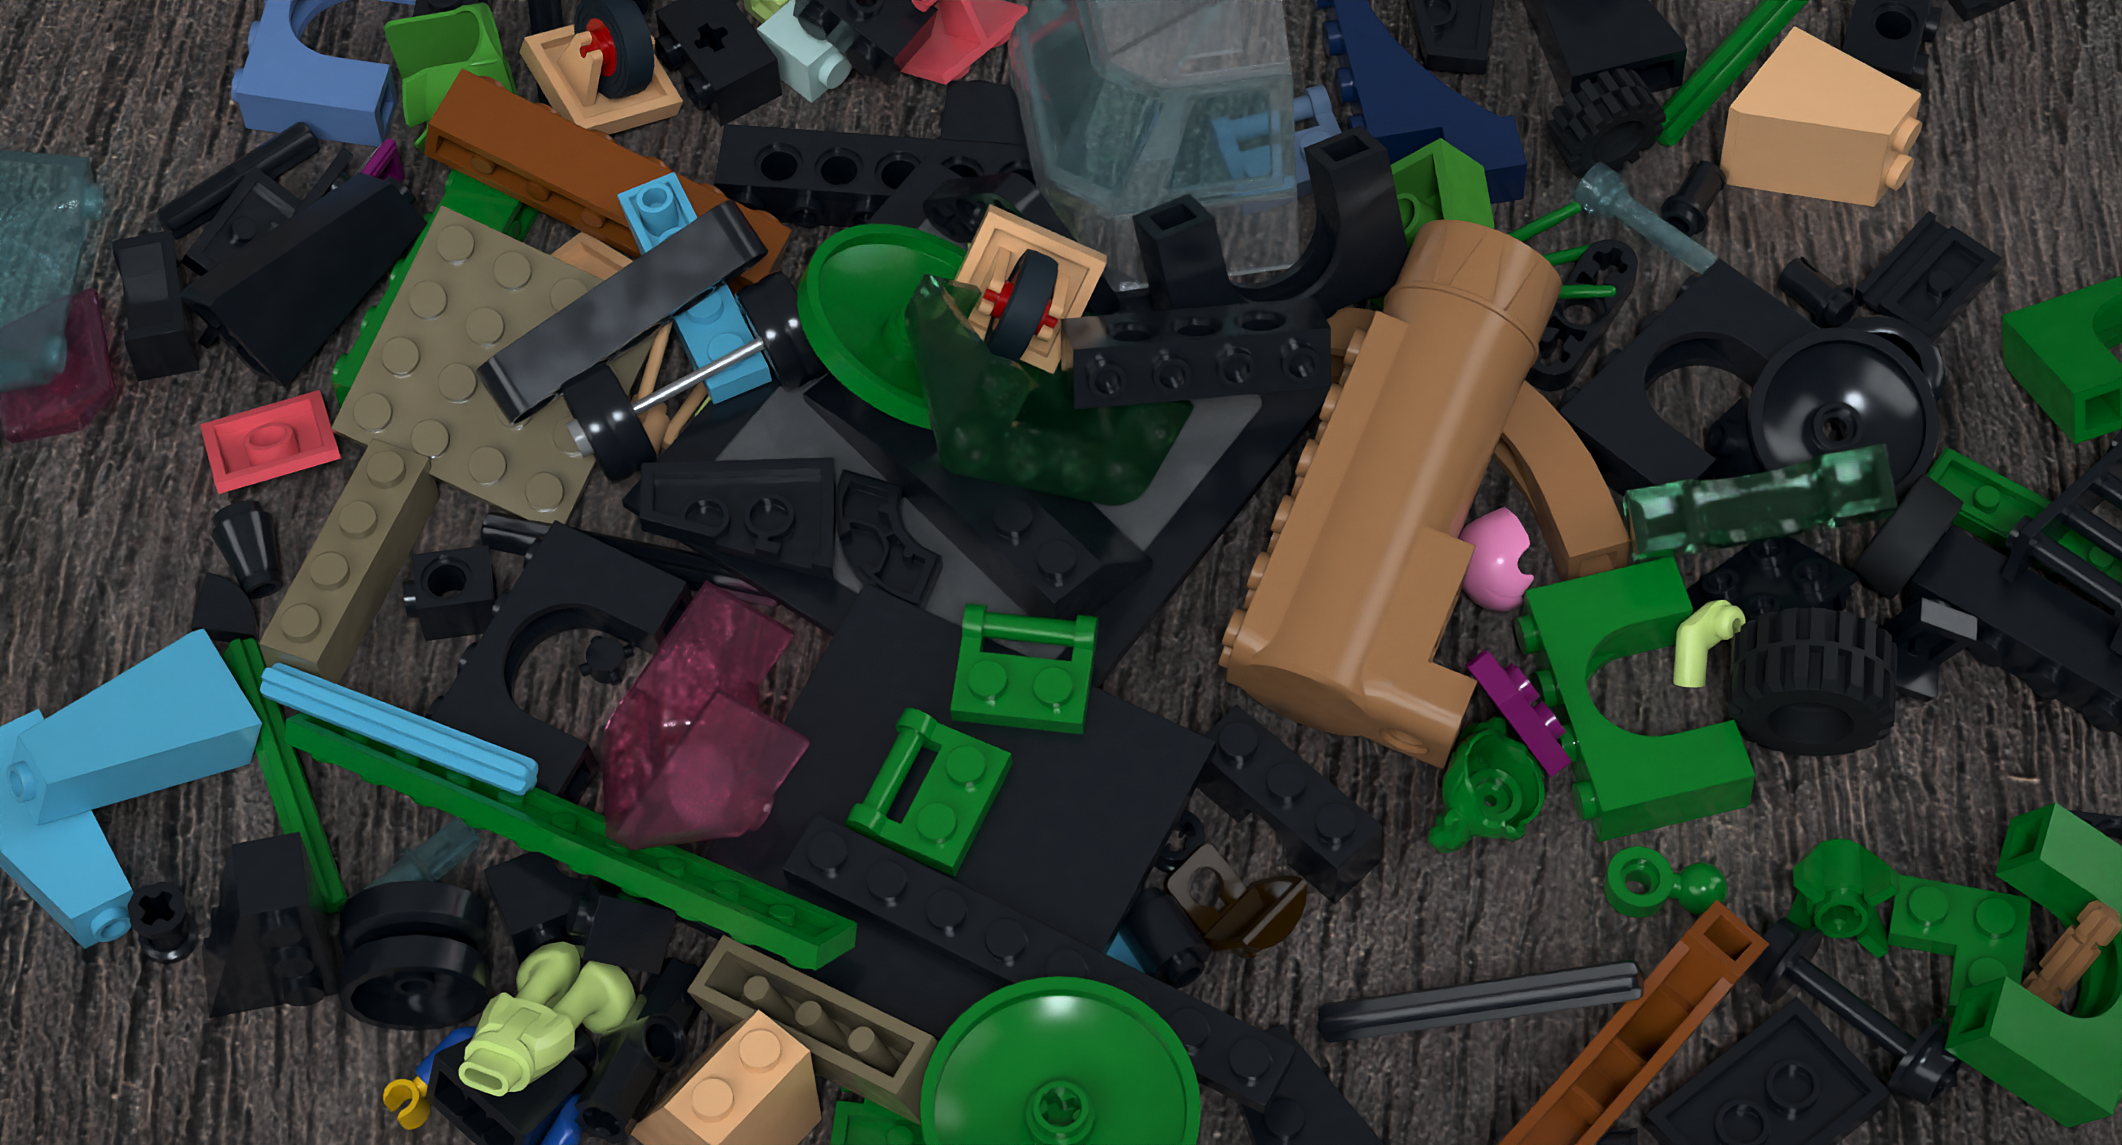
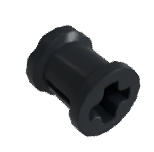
[127,882,199,964]

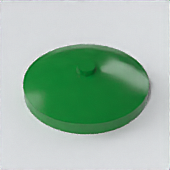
[797,224,1040,433]
[920,976,1201,1145]

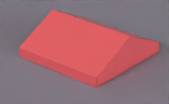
[200,390,341,494]

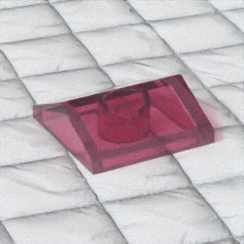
[0,287,116,443]

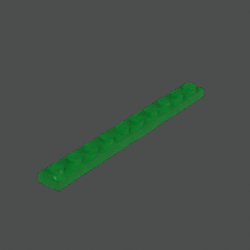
[284,712,858,971]

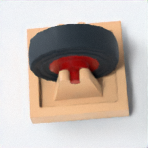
[519,0,683,135]
[937,204,1107,374]

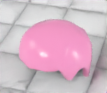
[1458,507,1534,612]

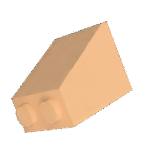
[1720,26,1922,207]
[631,1010,822,1145]

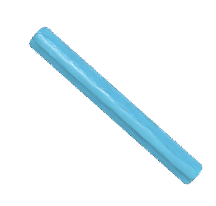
[260,662,539,796]

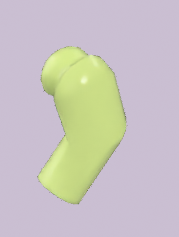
[1673,600,1746,687]

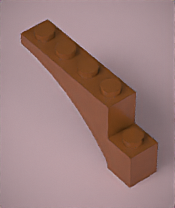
[1498,900,1769,1145]

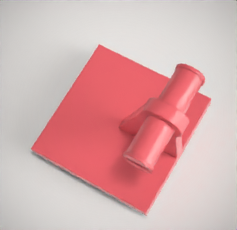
[900,0,1031,85]

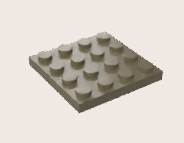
[331,205,659,525]

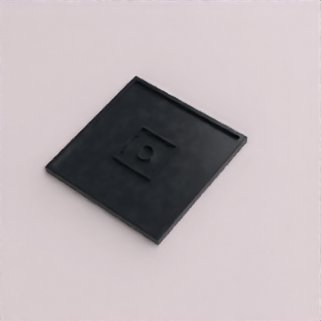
[676,583,1216,1042]

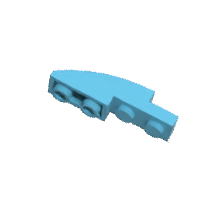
[617,172,772,404]

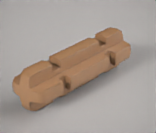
[2021,900,2122,1007]

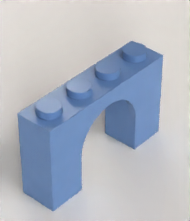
[231,0,416,147]

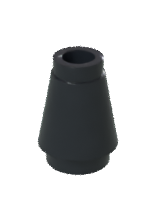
[211,500,282,599]

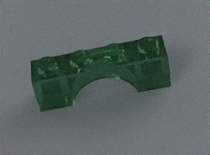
[1622,443,1898,565]

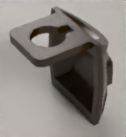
[1163,844,1308,958]

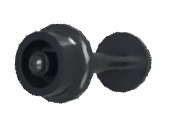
[1745,917,1963,1106]

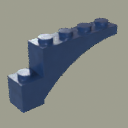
[1313,0,1527,204]

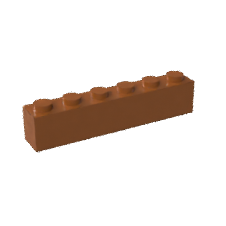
[424,68,792,301]

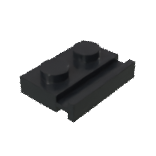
[1854,211,2002,343]

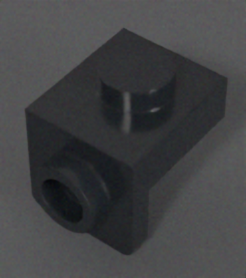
[1879,598,1978,702]

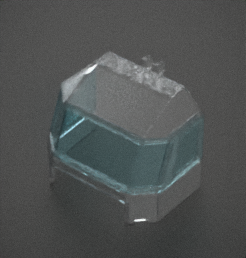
[1007,0,1300,292]

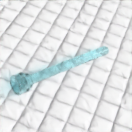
[1573,162,1821,330]

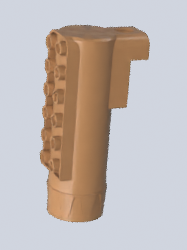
[1218,220,1562,770]

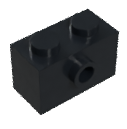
[793,0,938,85]

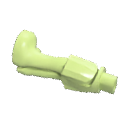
[458,941,636,1096]

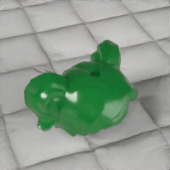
[1428,715,1545,853]

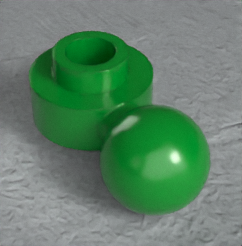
[1603,846,1728,918]

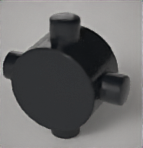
[579,636,634,686]

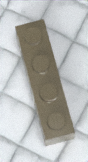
[259,438,440,684]
[687,935,938,1126]

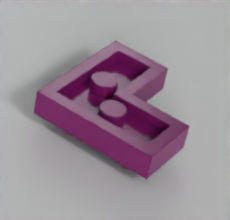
[1465,649,1572,777]

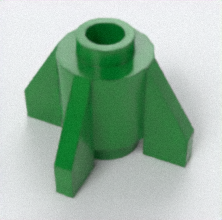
[1787,839,1900,959]

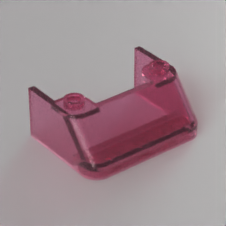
[601,580,809,850]

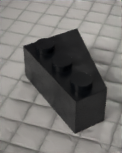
[202,832,339,1018]

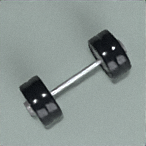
[560,270,829,485]

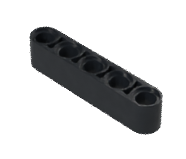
[475,199,769,425]

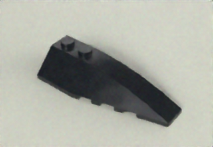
[803,373,1153,621]

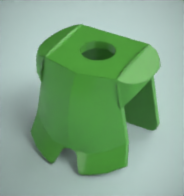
[384,2,517,152]

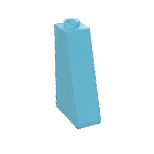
[6,628,262,826]
[0,708,134,949]

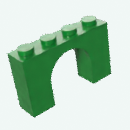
[2002,276,2122,444]
[1514,556,1755,843]
[1944,802,2122,1128]

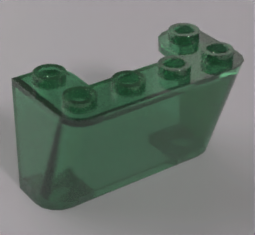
[904,274,1195,506]

